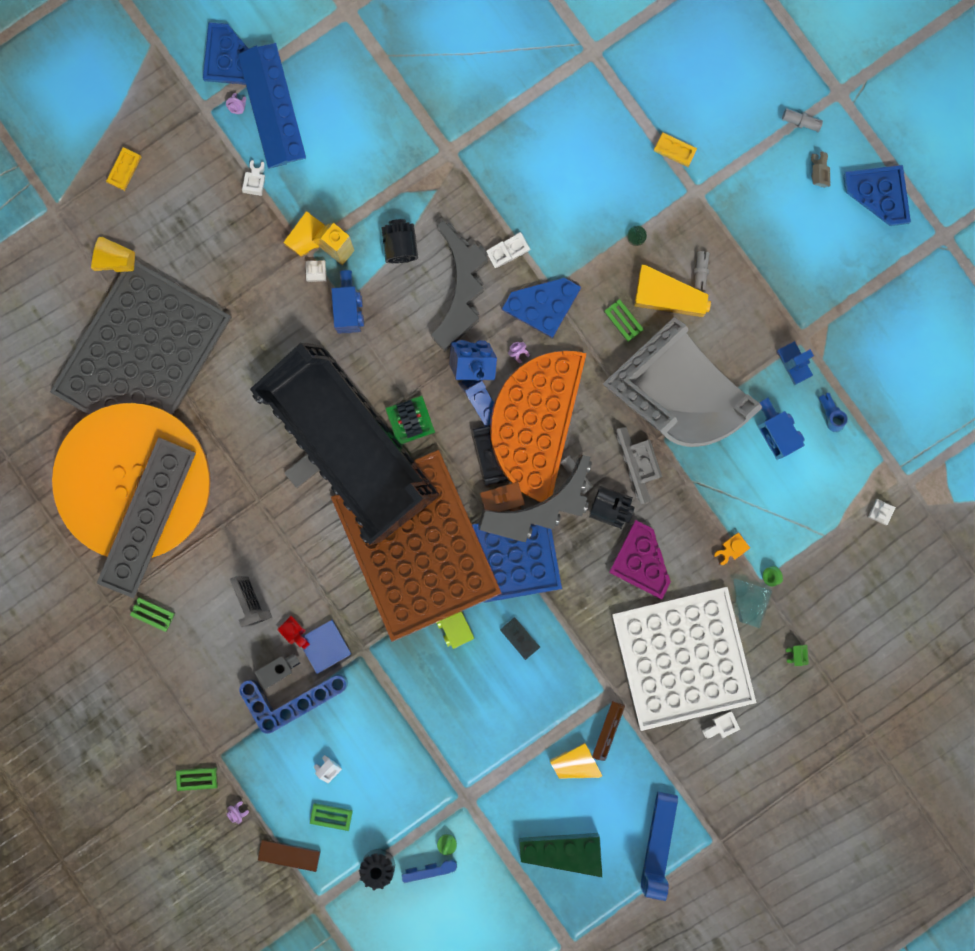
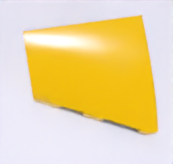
[283,211,325,257]
[91,237,135,272]
[550,743,602,779]

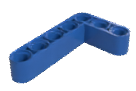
[239,675,348,734]
[641,792,678,901]

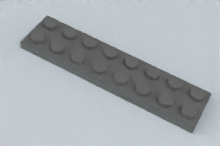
[97,437,196,598]

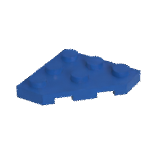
[203,22,248,85]
[844,165,911,226]
[502,278,581,339]

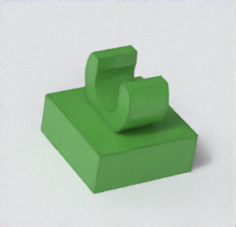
[786,645,809,666]

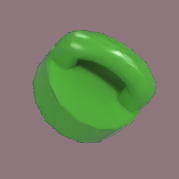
[763,566,783,587]
[437,834,457,855]

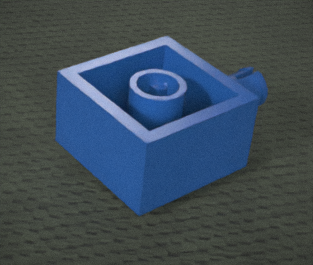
[331,270,364,334]
[449,340,497,381]
[757,397,805,460]

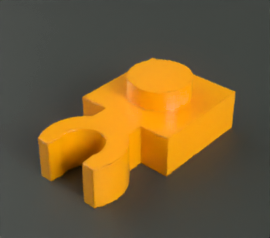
[713,532,750,565]

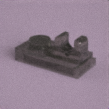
[500,617,540,660]

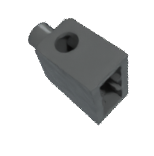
[254,653,301,690]

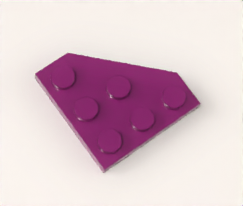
[609,520,671,600]

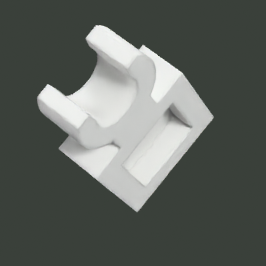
[242,160,265,196]

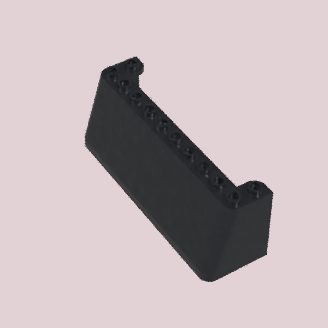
[250,342,439,545]

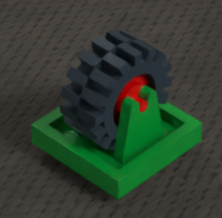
[385,396,435,445]

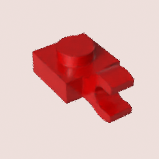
[277,616,310,650]

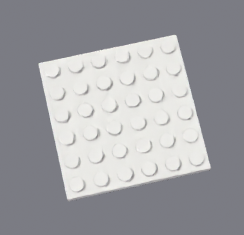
[612,587,756,731]

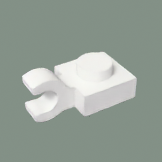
[702,711,740,739]

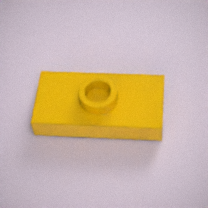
[654,132,697,167]
[106,147,142,191]

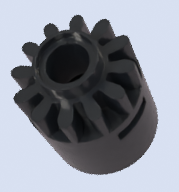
[381,219,418,264]
[589,486,635,529]
[359,849,395,891]

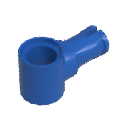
[818,393,848,432]

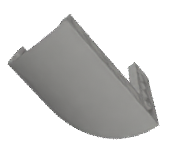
[603,317,762,447]

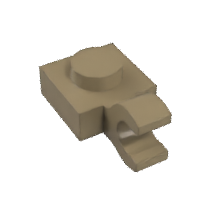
[811,151,831,188]

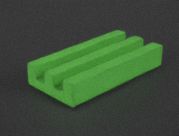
[604,299,644,342]
[130,597,175,632]
[176,767,218,791]
[310,803,353,831]

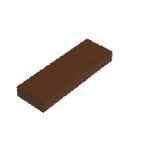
[592,701,625,761]
[258,839,321,872]

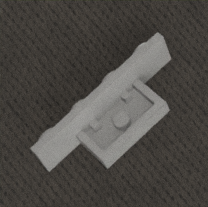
[617,427,662,504]

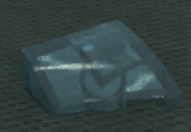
[734,579,772,628]

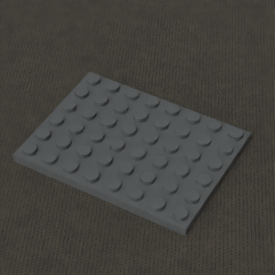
[50,261,232,415]

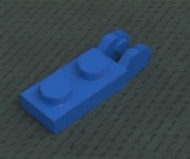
[401,859,457,883]

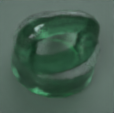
[627,226,647,246]

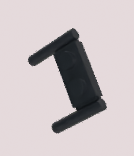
[472,425,509,486]

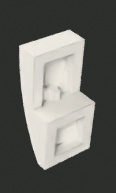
[486,232,531,268]

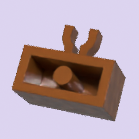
[480,482,525,512]

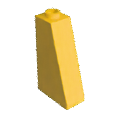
[312,223,355,266]
[634,265,711,317]

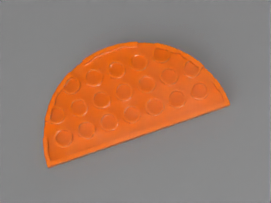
[490,351,587,503]

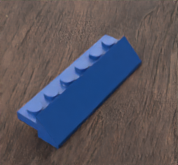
[238,43,306,169]

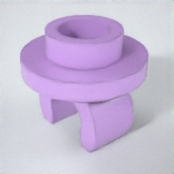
[226,93,246,114]
[508,342,530,363]
[227,802,249,824]

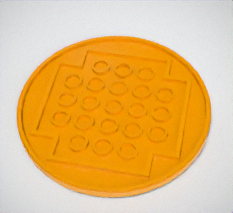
[52,403,210,558]

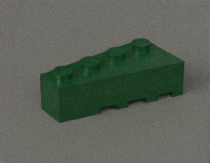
[519,833,603,878]

